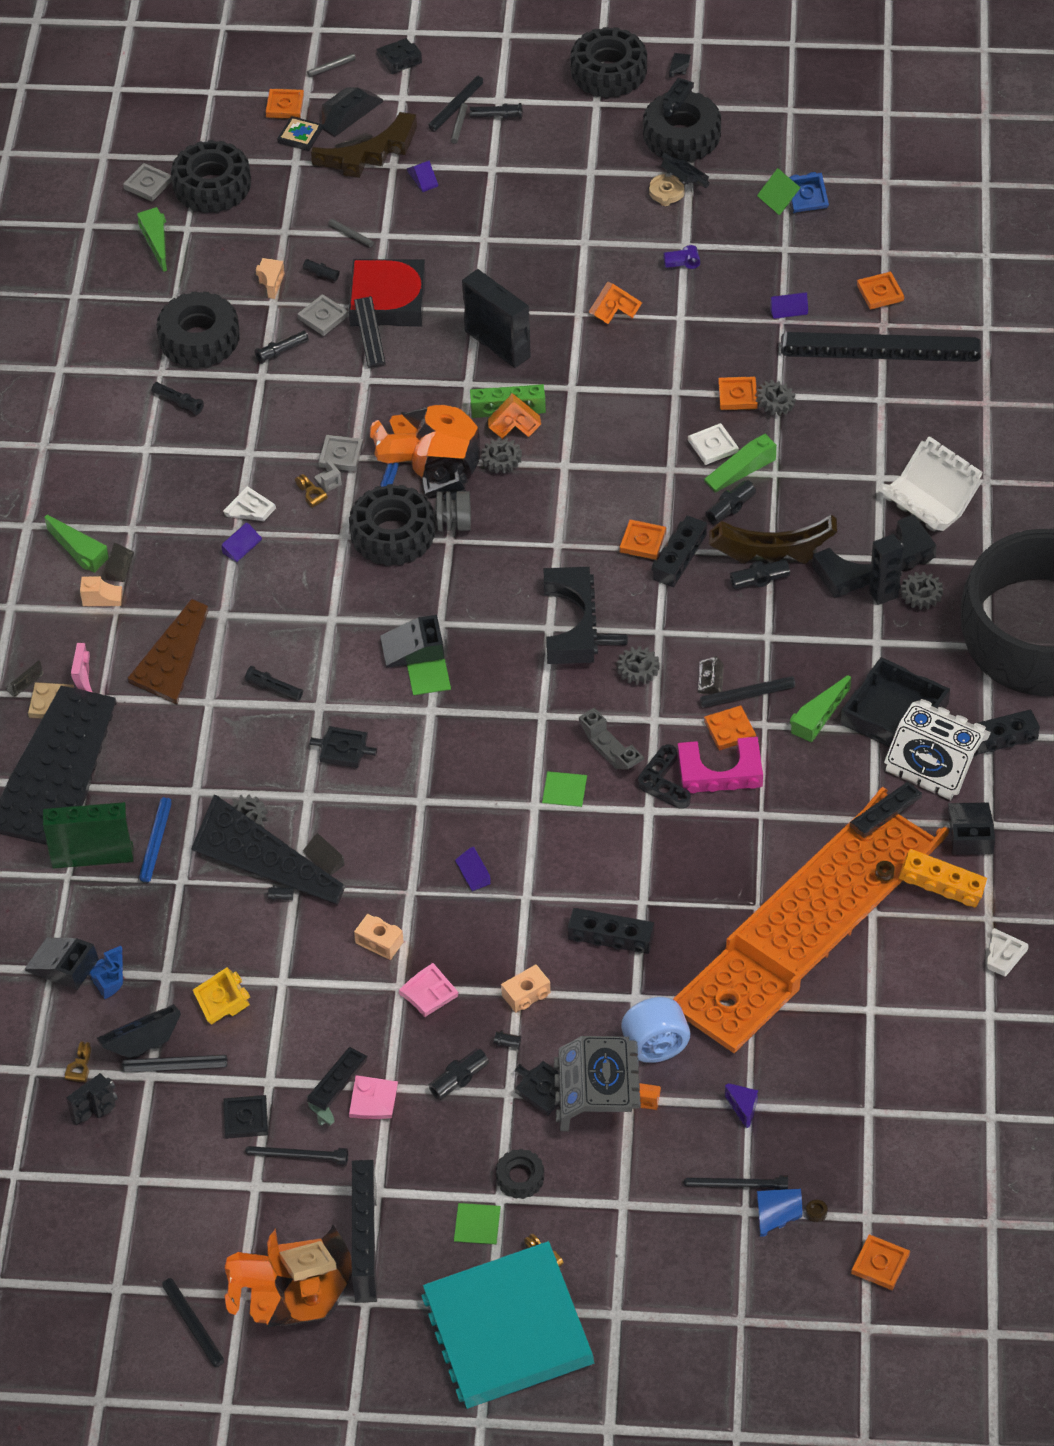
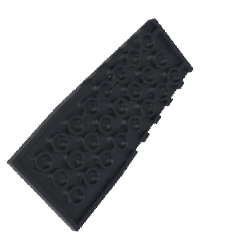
[0,686,117,845]

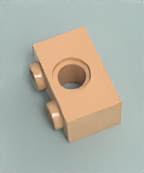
[354,914,404,960]
[501,965,551,1013]

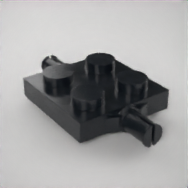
[661,153,710,188]
[310,726,377,768]
[515,1061,559,1116]

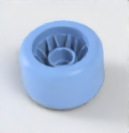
[621,997,690,1063]

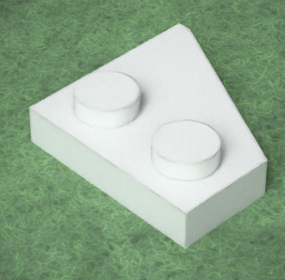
[223,486,276,521]
[987,928,1028,977]

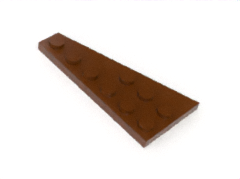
[128,599,209,705]

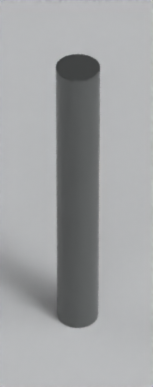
[307,53,356,77]
[451,103,468,144]
[328,219,374,247]

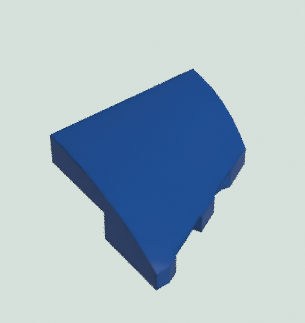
[88,946,123,999]
[757,1189,803,1237]

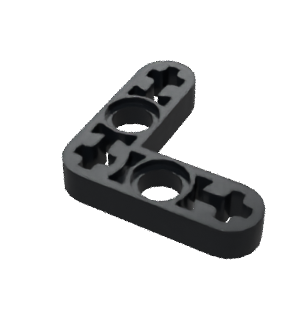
[638,744,691,809]

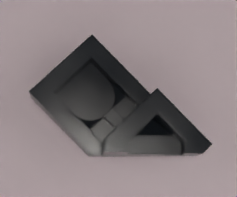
[669,53,691,77]

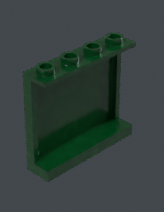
[43,802,134,869]

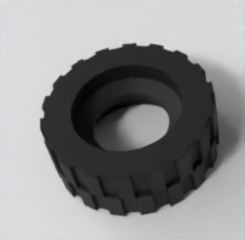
[496,1149,544,1199]

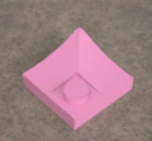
[71,643,92,692]
[399,963,459,1017]
[349,1076,398,1119]

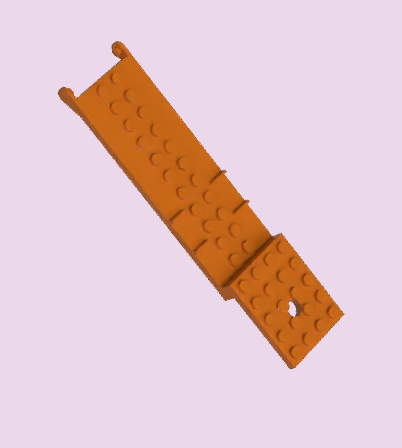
[673,787,949,1053]

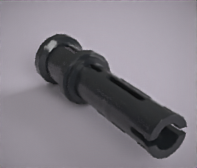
[470,103,523,119]
[255,330,309,364]
[151,382,204,415]
[245,666,303,701]

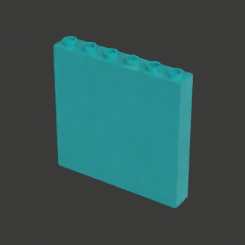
[421,1241,595,1409]

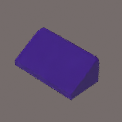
[770,292,808,319]
[222,522,262,562]
[455,846,491,891]

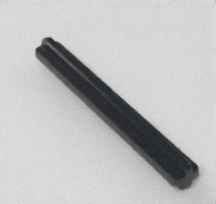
[428,75,483,131]
[700,676,795,708]
[122,1055,228,1072]
[162,1278,224,1367]

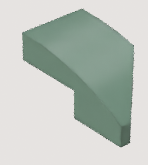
[307,1096,335,1126]

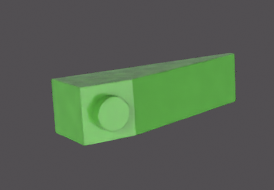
[137,207,167,272]
[704,434,777,493]
[45,515,109,573]
[790,675,851,743]

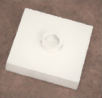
[688,423,739,465]

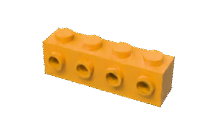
[898,849,987,908]

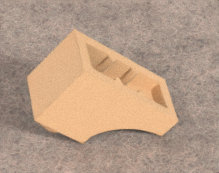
[256,258,285,299]
[80,576,123,606]

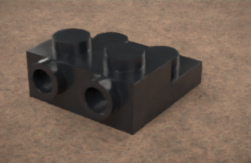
[376,38,422,74]
[422,457,468,498]
[66,1073,118,1126]

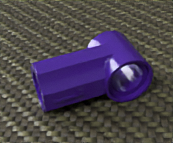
[663,245,701,269]

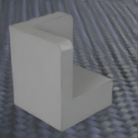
[314,460,342,493]

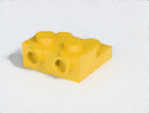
[193,967,250,1025]

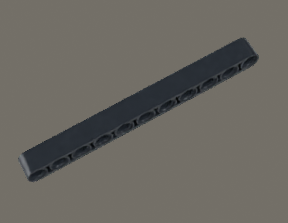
[781,332,982,362]

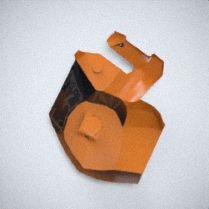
[370,405,480,478]
[224,1225,352,1327]

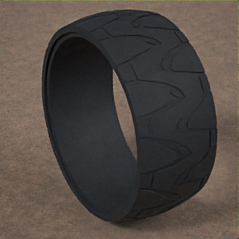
[961,529,1054,696]

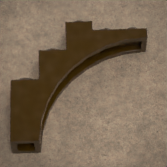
[311,112,417,178]
[709,515,837,564]

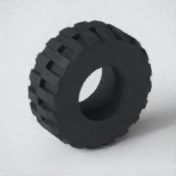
[570,27,647,98]
[643,91,721,162]
[171,140,251,213]
[156,291,240,368]
[349,484,435,566]

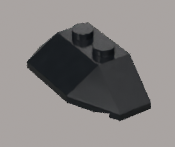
[322,87,383,137]
[97,1004,181,1058]

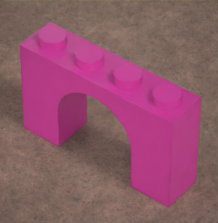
[678,737,763,793]

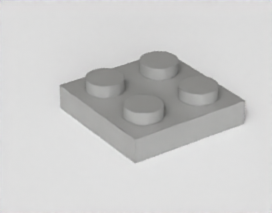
[123,163,172,201]
[297,294,349,336]
[319,435,363,472]

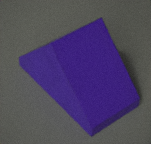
[407,160,438,192]
[725,1083,758,1129]

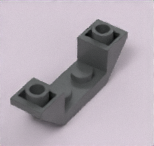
[579,708,644,769]

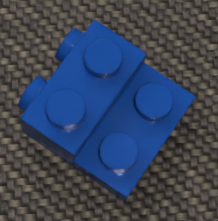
[789,172,829,213]

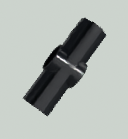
[705,480,756,525]
[730,559,790,589]
[428,1048,489,1100]

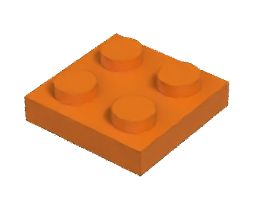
[266,89,304,118]
[857,272,904,310]
[718,377,758,410]
[620,520,666,560]
[704,705,756,751]
[851,1234,910,1291]

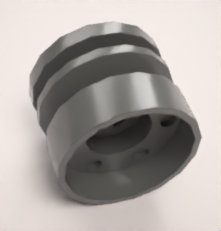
[435,491,471,531]

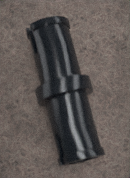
[303,259,340,282]

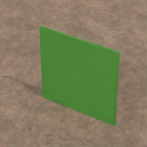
[757,168,801,215]
[407,659,451,695]
[542,771,587,807]
[454,1203,501,1245]

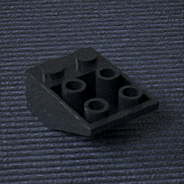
[380,615,444,668]
[948,802,995,855]
[25,938,99,990]

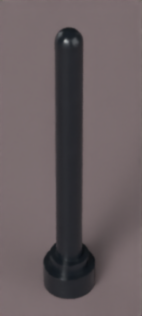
[245,1146,348,1166]
[683,1175,788,1190]

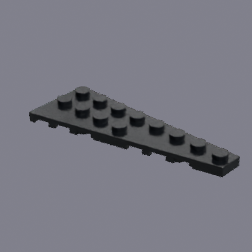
[191,795,346,905]

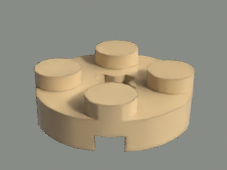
[649,174,684,206]

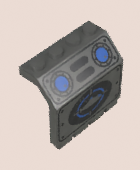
[554,1036,641,1131]

